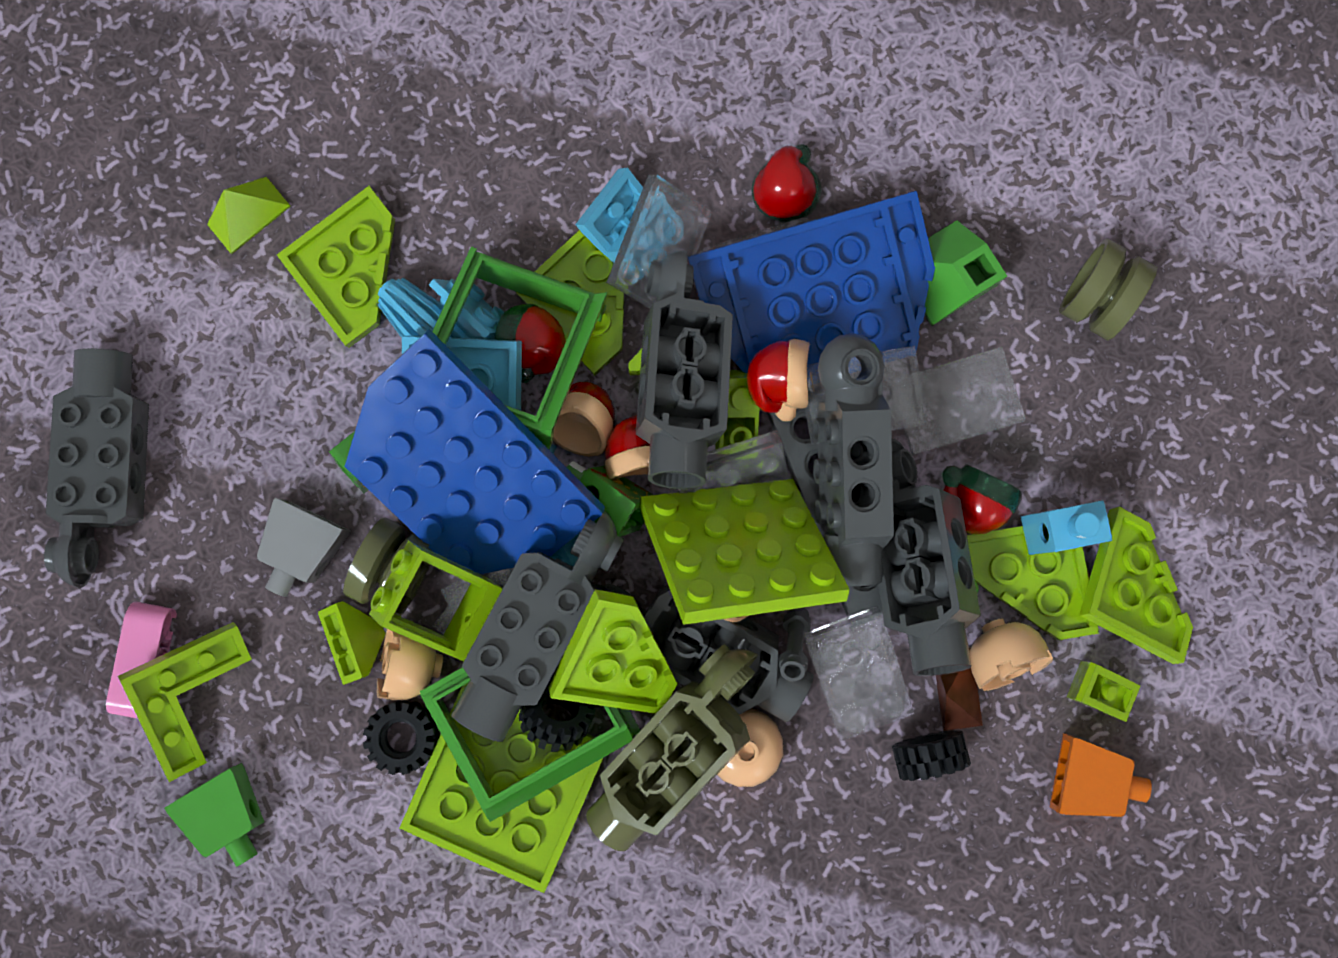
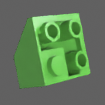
[924,221,1007,326]

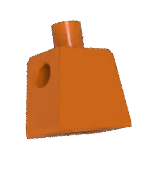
[1050,733,1152,817]

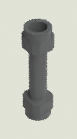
[779,608,811,681]

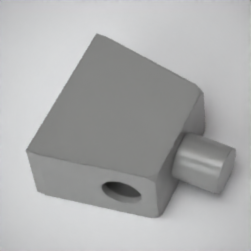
[257,497,351,597]

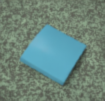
[575,168,681,279]

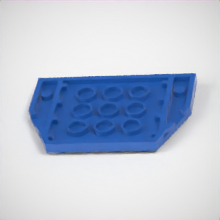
[687,191,935,385]
[344,329,605,574]

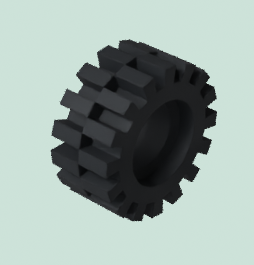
[519,673,596,752]
[363,700,439,775]
[892,730,971,781]

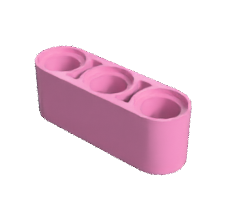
[106,601,177,719]

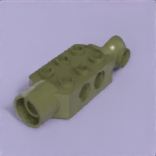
[586,644,758,851]

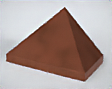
[936,647,983,731]

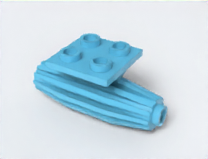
[377,278,516,340]

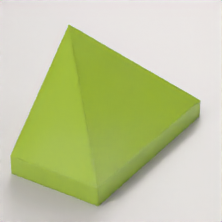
[207,177,291,254]
[318,601,386,685]

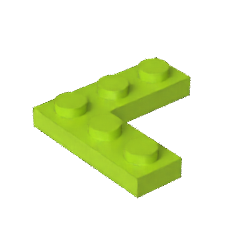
[118,622,252,782]

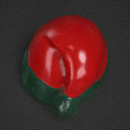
[751,144,822,224]
[494,304,566,383]
[942,464,1022,534]

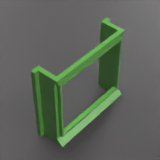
[432,247,607,450]
[420,667,641,822]

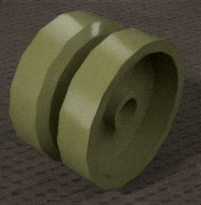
[1059,238,1158,341]
[343,517,433,616]

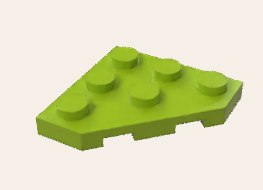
[277,186,395,348]
[516,230,625,376]
[1079,506,1193,664]
[967,524,1099,640]
[548,589,677,714]

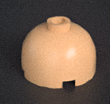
[969,619,1053,691]
[377,629,443,700]
[717,708,783,787]

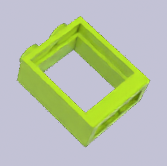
[369,540,503,662]

